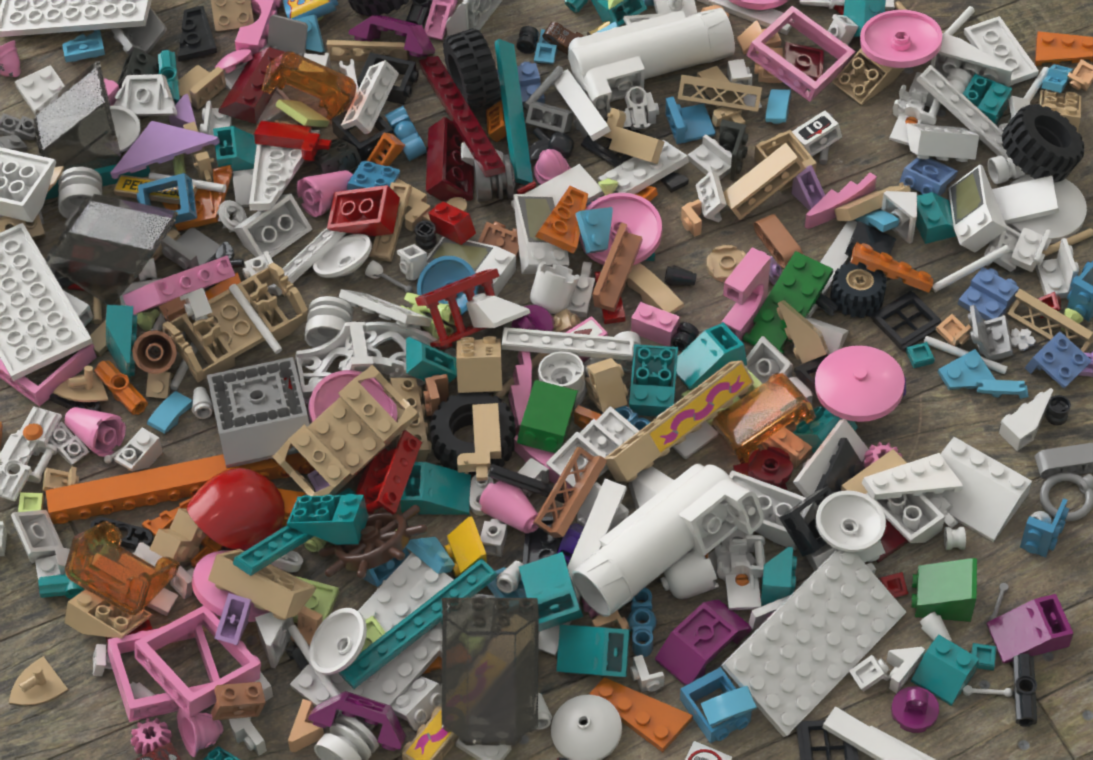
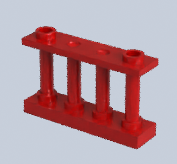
[415,268,506,349]
[355,430,422,515]

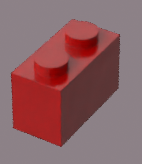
[428,201,476,245]

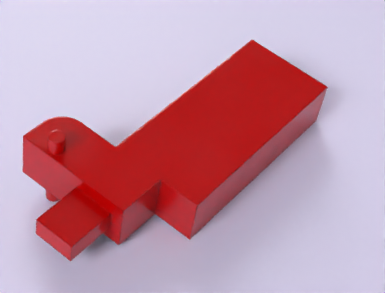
[254,121,331,161]

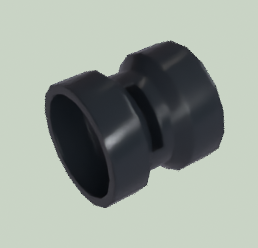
[516,26,539,54]
[415,221,437,250]
[671,322,699,352]
[1045,395,1071,426]

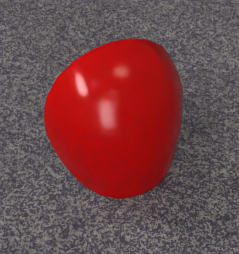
[187,468,285,550]

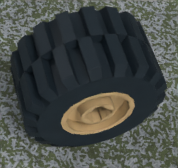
[830,262,887,318]

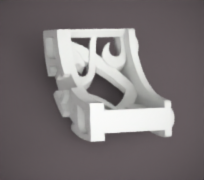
[294,321,374,405]
[338,322,438,386]

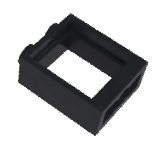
[357,52,419,105]
[331,109,393,161]
[779,486,848,557]

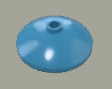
[417,256,479,316]

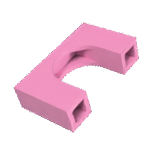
[722,247,771,340]

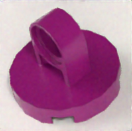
[511,305,555,332]
[891,686,939,733]

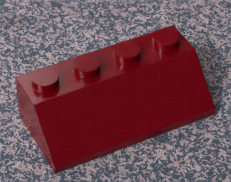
[218,47,288,124]
[426,117,474,201]

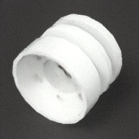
[58,167,103,219]
[305,296,353,348]
[538,351,586,407]
[314,714,379,760]

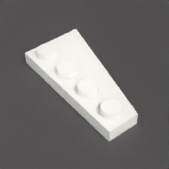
[862,453,963,500]

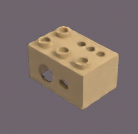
[456,336,502,393]

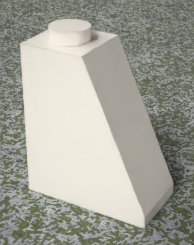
[629,466,674,510]

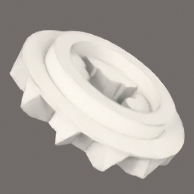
[216,200,247,232]

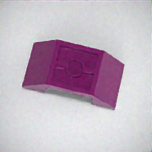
[348,15,435,57]
[655,599,752,686]
[308,691,406,751]

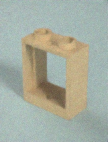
[754,130,817,192]

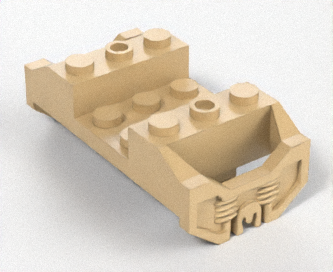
[162,263,308,382]
[272,365,420,496]

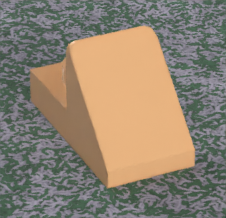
[737,21,782,54]
[288,699,324,752]

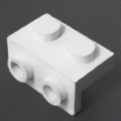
[391,676,446,731]

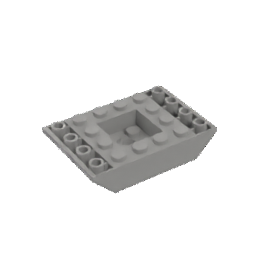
[207,357,310,468]

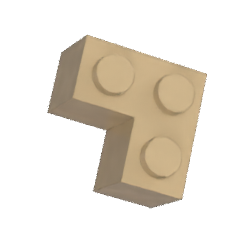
[585,358,628,413]
[150,508,207,562]

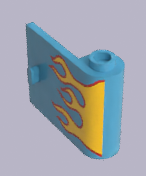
[283,0,339,20]

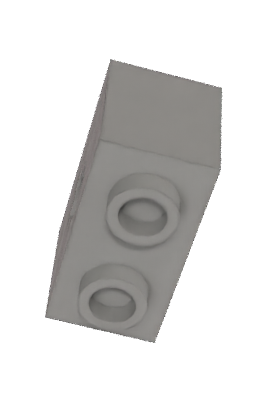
[525,102,574,133]

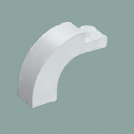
[229,671,274,756]

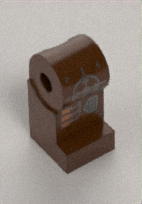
[542,22,584,55]

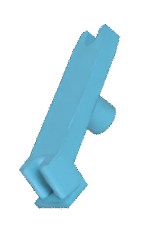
[976,379,1029,399]

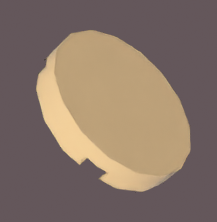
[707,245,746,283]

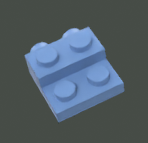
[497,62,545,107]
[900,157,958,196]
[958,267,1019,321]

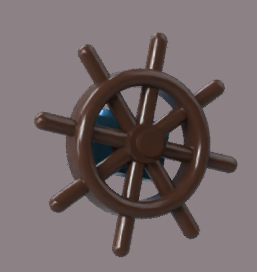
[319,505,427,587]

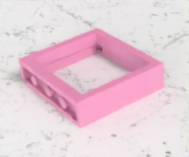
[746,6,856,102]
[123,255,235,314]
[0,344,97,407]
[134,606,261,718]
[107,623,220,722]

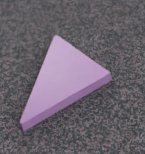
[111,121,219,179]

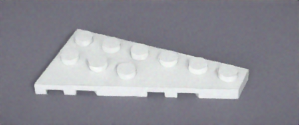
[249,130,320,211]

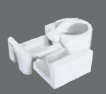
[618,86,651,130]

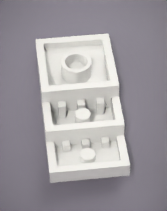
[546,406,639,487]

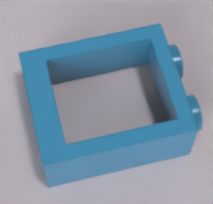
[137,173,197,230]
[680,667,752,744]

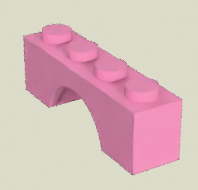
[235,0,282,55]

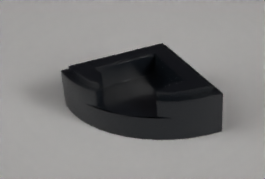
[660,172,689,193]
[285,645,308,670]

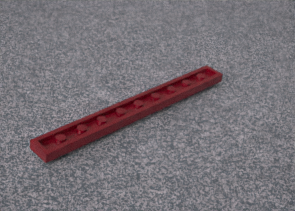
[419,56,505,177]

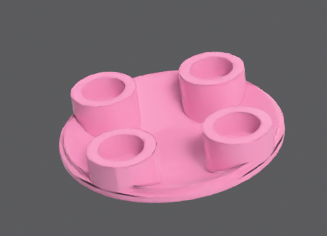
[215,49,253,73]

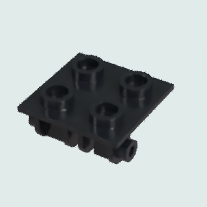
[845,221,896,272]

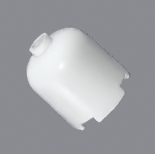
[530,262,580,314]
[660,549,719,599]

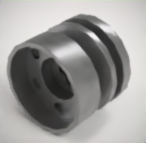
[473,155,515,202]

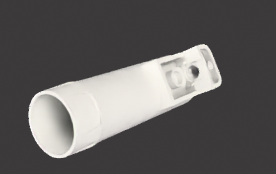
[568,8,735,118]
[572,464,764,617]

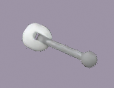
[365,260,413,293]

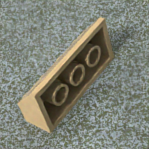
[208,549,316,620]

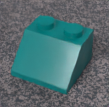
[844,0,886,38]
[915,192,956,244]
[911,634,979,706]

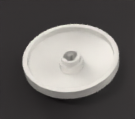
[1007,174,1087,243]

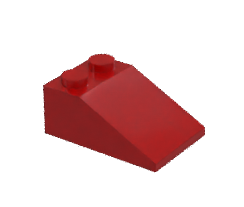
[327,185,400,236]

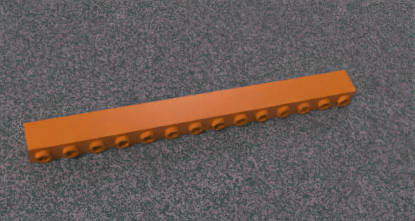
[45,453,315,524]

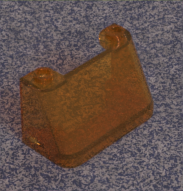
[261,51,357,120]
[712,373,816,464]
[65,521,180,615]

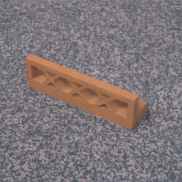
[592,223,643,312]
[533,447,607,538]

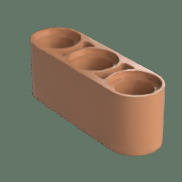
[753,214,803,269]

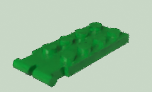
[743,251,833,355]

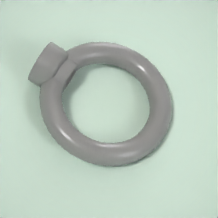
[1040,472,1093,521]

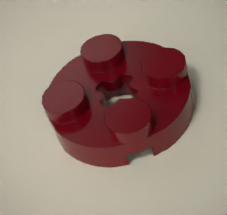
[748,447,793,488]

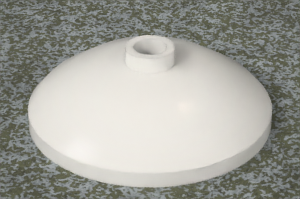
[79,106,141,156]
[313,234,372,278]
[816,491,886,552]
[309,608,367,675]
[551,695,622,760]

